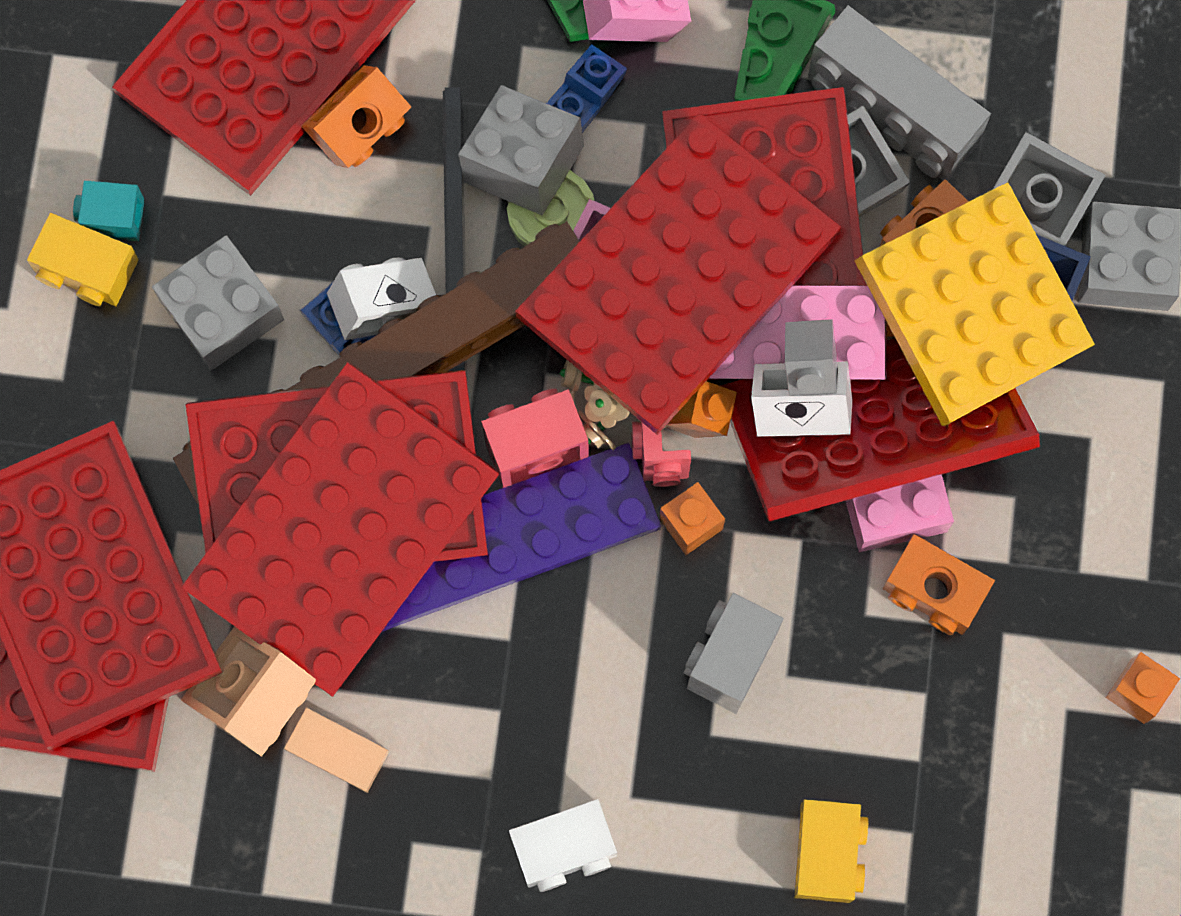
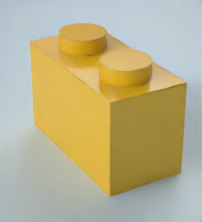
[27,213,139,306]
[794,800,868,903]

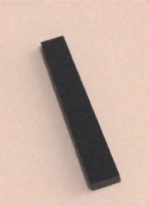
[443,87,467,377]

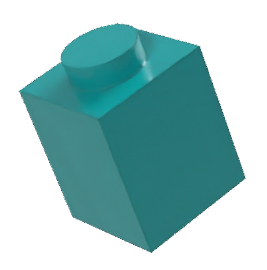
[73,180,145,241]

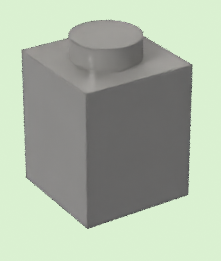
[785,319,837,396]

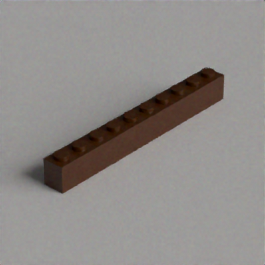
[173,221,580,505]

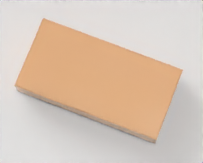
[284,708,389,793]

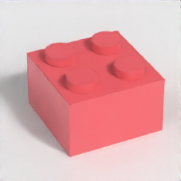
[481,388,589,488]

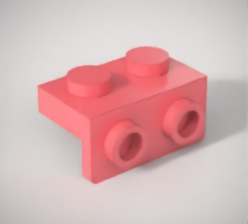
[631,421,691,487]

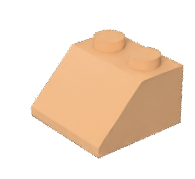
[181,626,316,757]

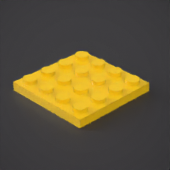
[855,182,1095,426]

